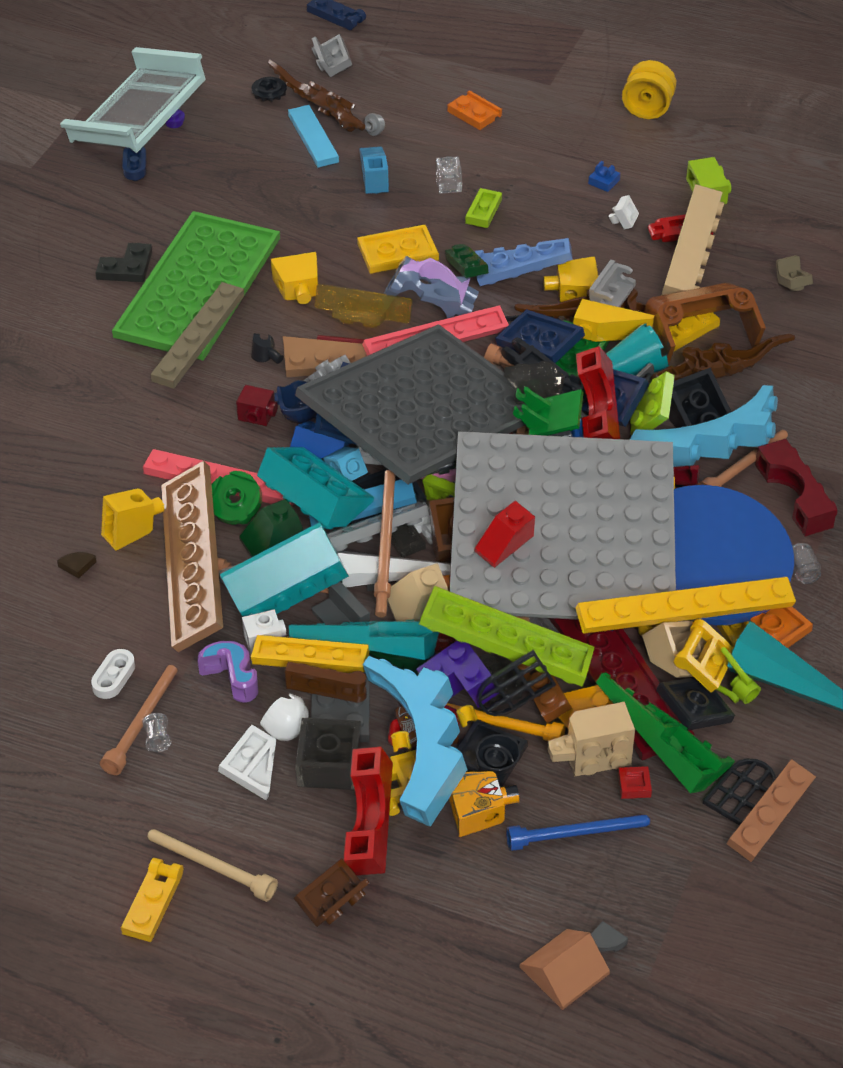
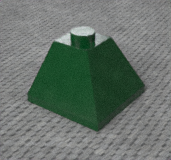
[239,499,304,558]

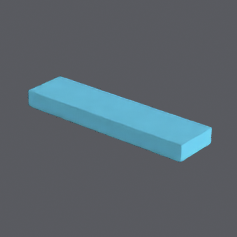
[288,105,339,168]

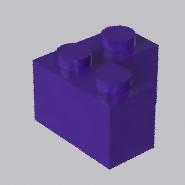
[416,641,499,708]

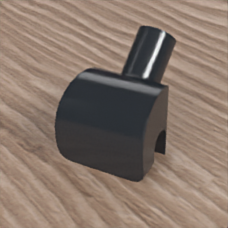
[251,333,284,364]

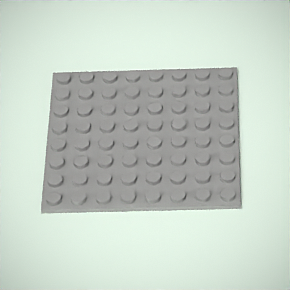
[450,431,676,619]

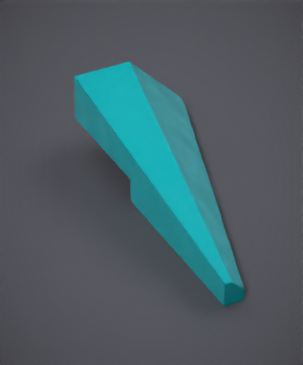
[289,619,439,660]
[727,621,843,712]

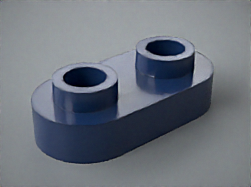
[122,147,147,181]

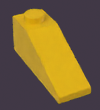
[573,299,655,342]

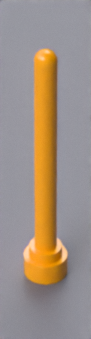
[446,703,566,741]

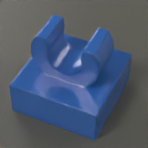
[588,161,620,192]

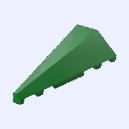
[596,673,735,794]

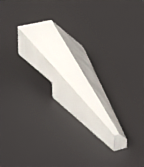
[337,551,451,587]

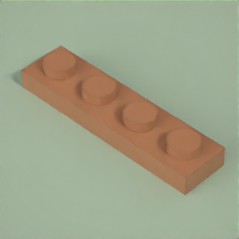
[727,759,816,862]

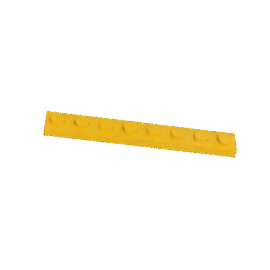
[575,577,796,633]

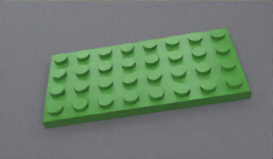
[112,211,280,360]

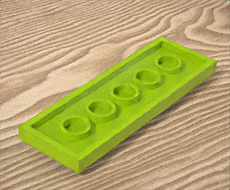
[419,586,595,687]

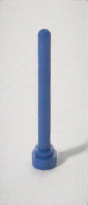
[506,815,650,851]

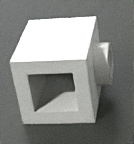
[242,609,287,656]

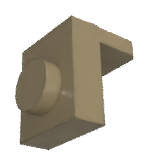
[776,255,813,291]

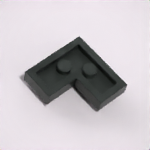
[96,243,153,282]

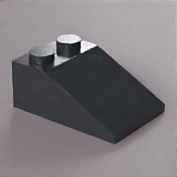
[669,368,732,428]

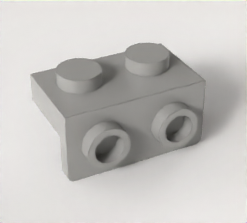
[312,34,353,77]

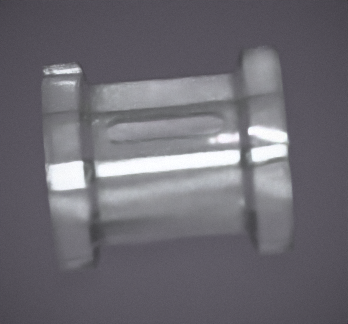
[142,713,172,752]

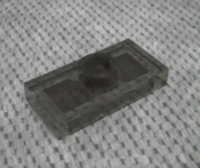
[391,524,426,558]

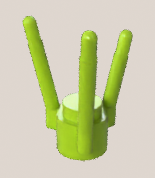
[716,647,761,704]

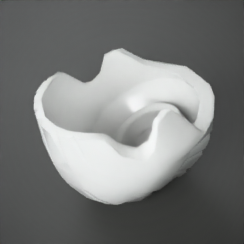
[260,694,309,741]

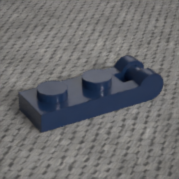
[307,0,366,30]

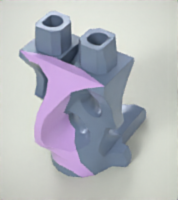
[378,256,479,319]

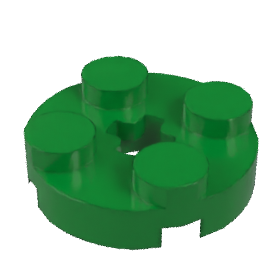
[212,471,262,525]

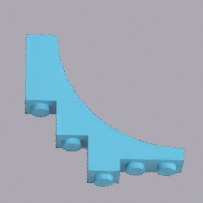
[630,385,778,467]
[363,656,467,827]

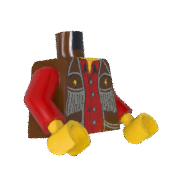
[388,701,478,753]

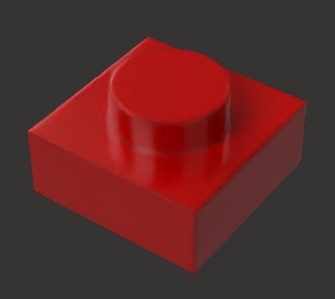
[618,766,652,799]

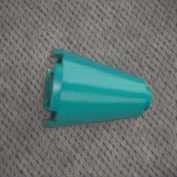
[606,323,669,376]

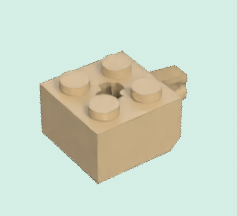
[548,702,635,777]

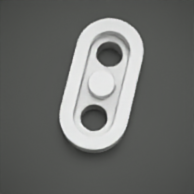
[91,649,135,699]

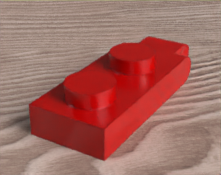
[647,214,714,242]

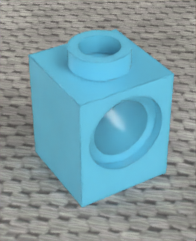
[323,447,368,481]

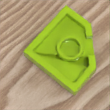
[630,371,675,436]

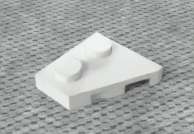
[218,725,276,800]

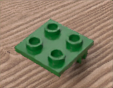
[513,387,583,436]

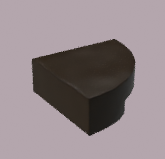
[57,552,97,579]

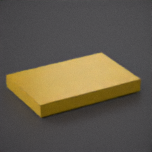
[357,225,439,274]

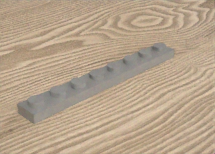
[219,501,430,585]

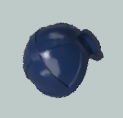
[275,380,317,423]

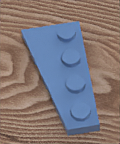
[475,238,573,286]

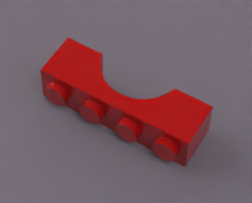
[576,346,620,439]
[344,747,393,876]

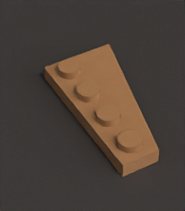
[283,336,367,377]

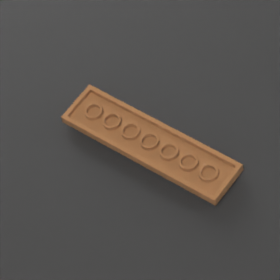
[161,461,223,652]

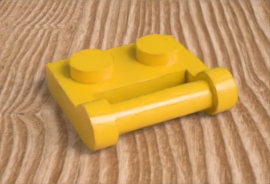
[674,619,734,692]

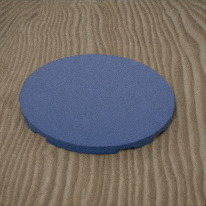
[674,485,794,625]

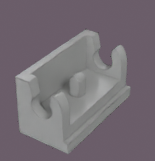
[589,260,636,307]

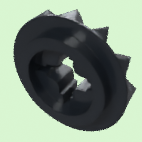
[251,77,287,102]

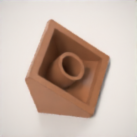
[520,929,610,1010]

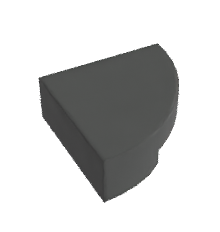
[591,921,628,952]

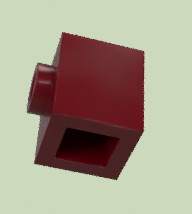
[236,385,278,426]

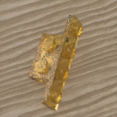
[315,284,413,328]

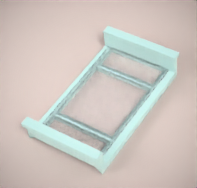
[60,47,206,153]

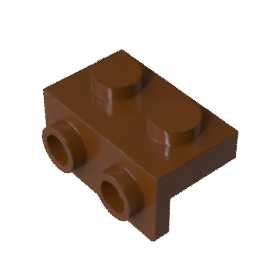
[294,858,370,927]

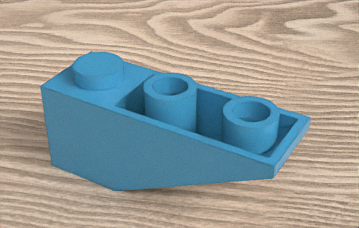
[359,147,389,194]

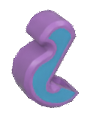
[198,641,259,702]

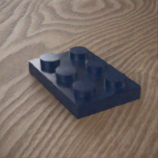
[495,309,585,363]

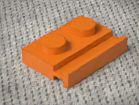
[447,90,502,130]

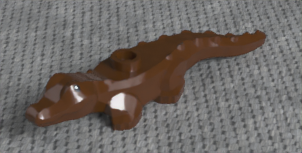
[268,59,365,132]
[514,289,646,319]
[650,334,795,381]

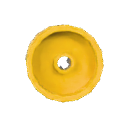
[622,60,677,119]

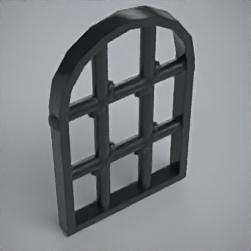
[477,650,556,716]
[703,758,776,826]

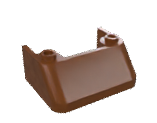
[644,283,766,365]

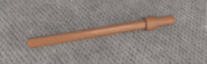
[374,470,395,617]

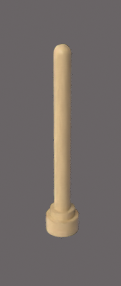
[148,829,278,902]

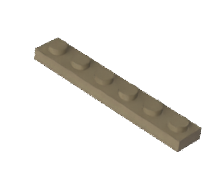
[151,282,244,389]

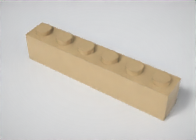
[662,184,724,295]

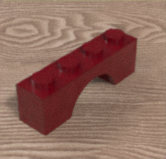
[755,439,838,537]

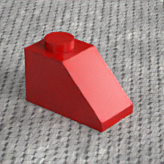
[475,501,535,568]

